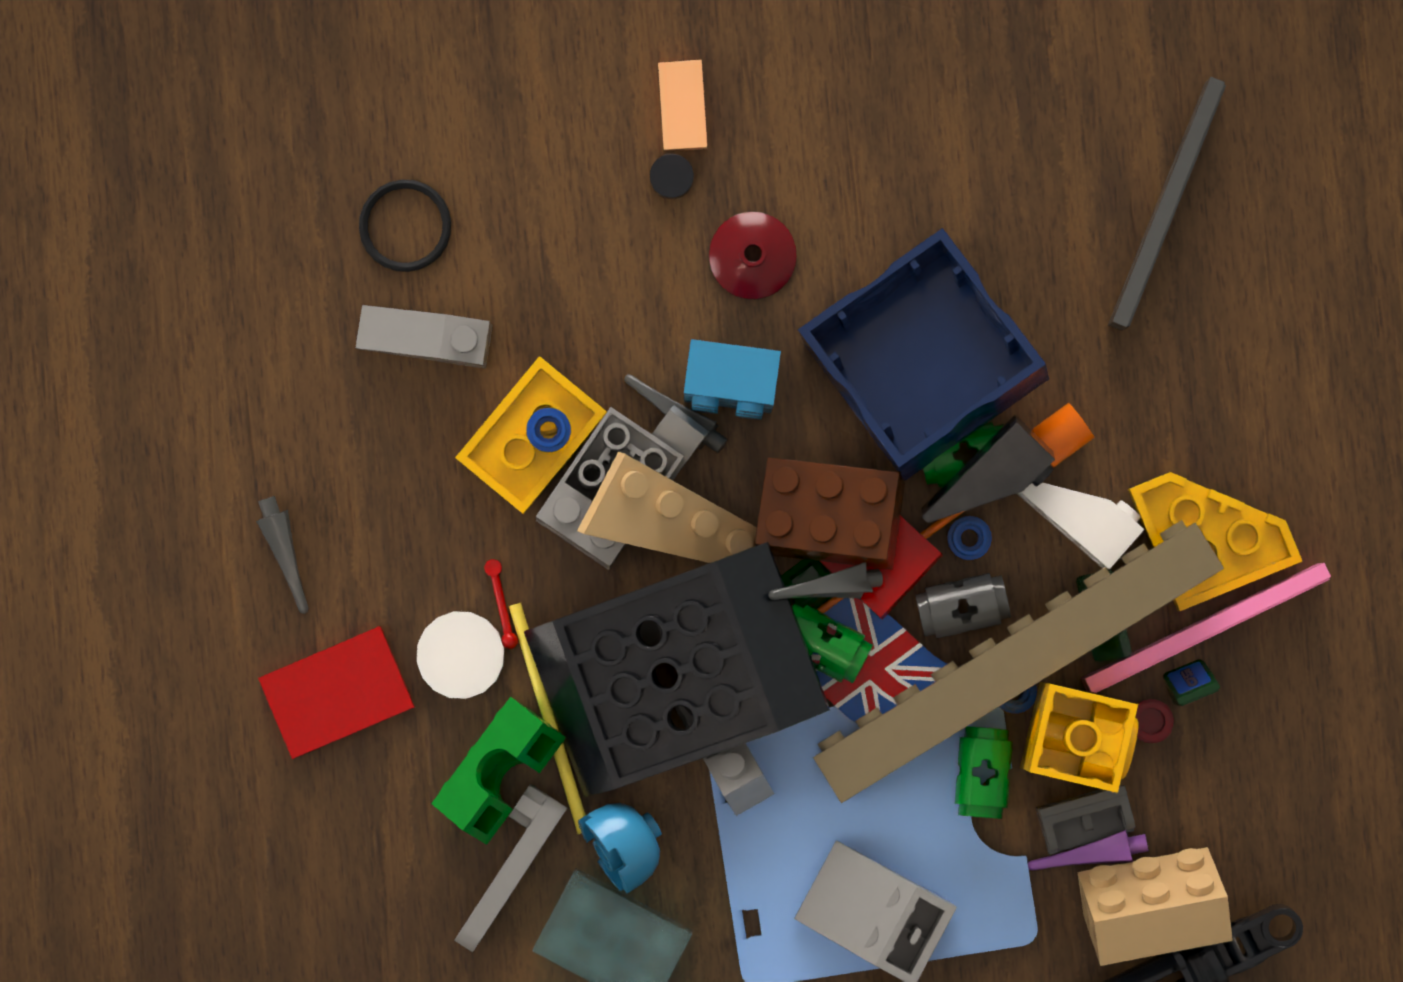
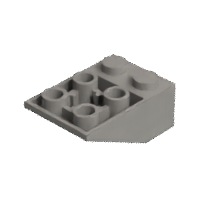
[536,407,684,570]
[794,840,957,982]

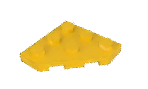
[1128,472,1302,611]

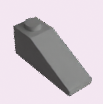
[355,305,493,369]

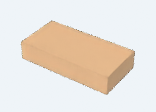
[658,60,707,152]

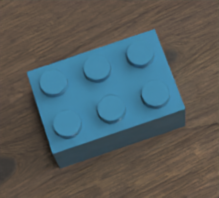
[684,339,781,420]

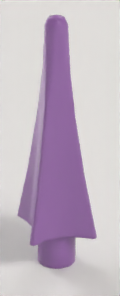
[1028,830,1149,871]

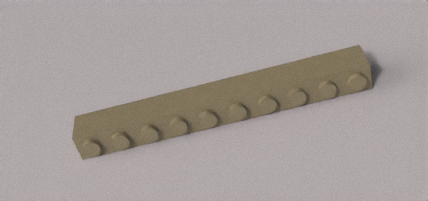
[813,520,1224,803]

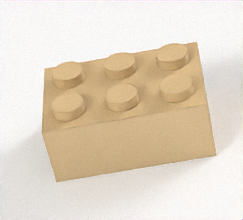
[1077,847,1233,966]

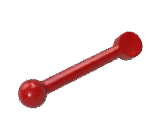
[484,559,518,649]

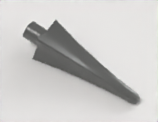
[624,374,728,453]
[256,496,309,614]
[768,562,883,600]

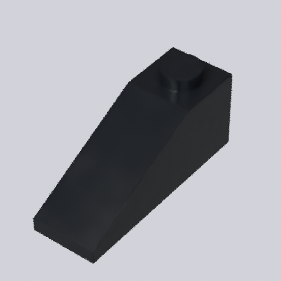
[921,415,1055,523]

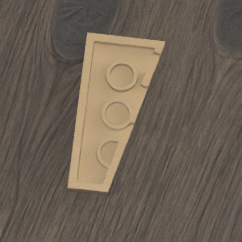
[577,452,757,563]

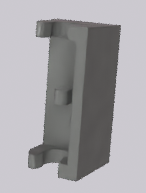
[1035,784,1136,855]

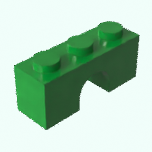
[431,697,566,845]

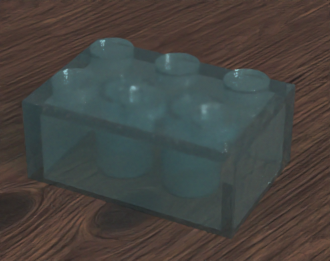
[532,868,692,982]

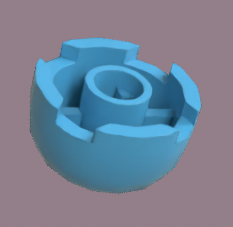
[578,803,662,894]

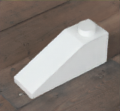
[1016,483,1144,570]

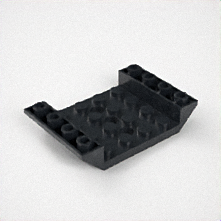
[524,542,830,797]

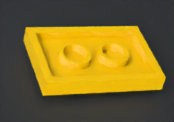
[455,356,607,514]

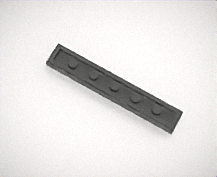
[1108,77,1226,331]

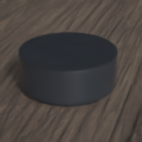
[650,154,694,199]

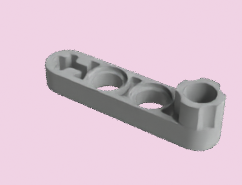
[454,784,567,953]

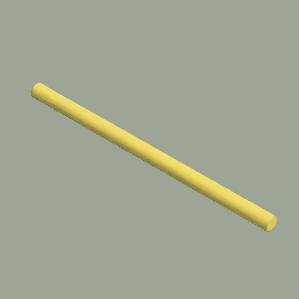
[508,603,586,834]

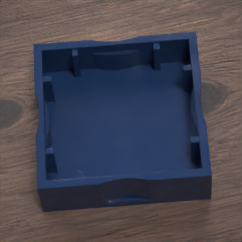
[798,228,1049,481]

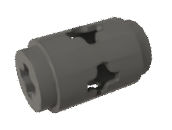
[915,573,1011,639]

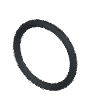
[359,179,452,272]

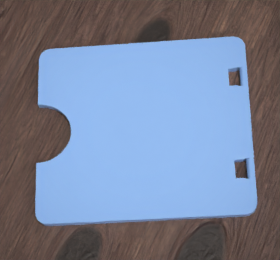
[709,706,1038,982]

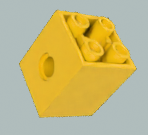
[1020,682,1138,793]

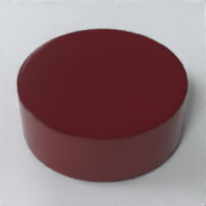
[1135,699,1174,743]

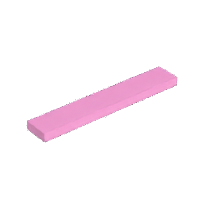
[1080,563,1331,694]

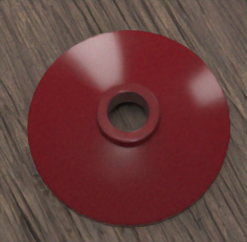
[709,212,796,299]

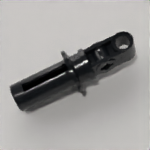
[1102,904,1303,982]

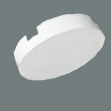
[417,611,505,699]

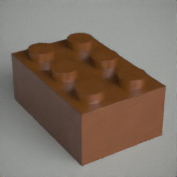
[755,457,905,570]

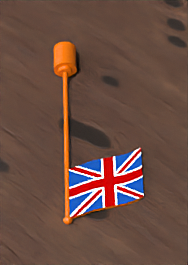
[811,403,1094,723]

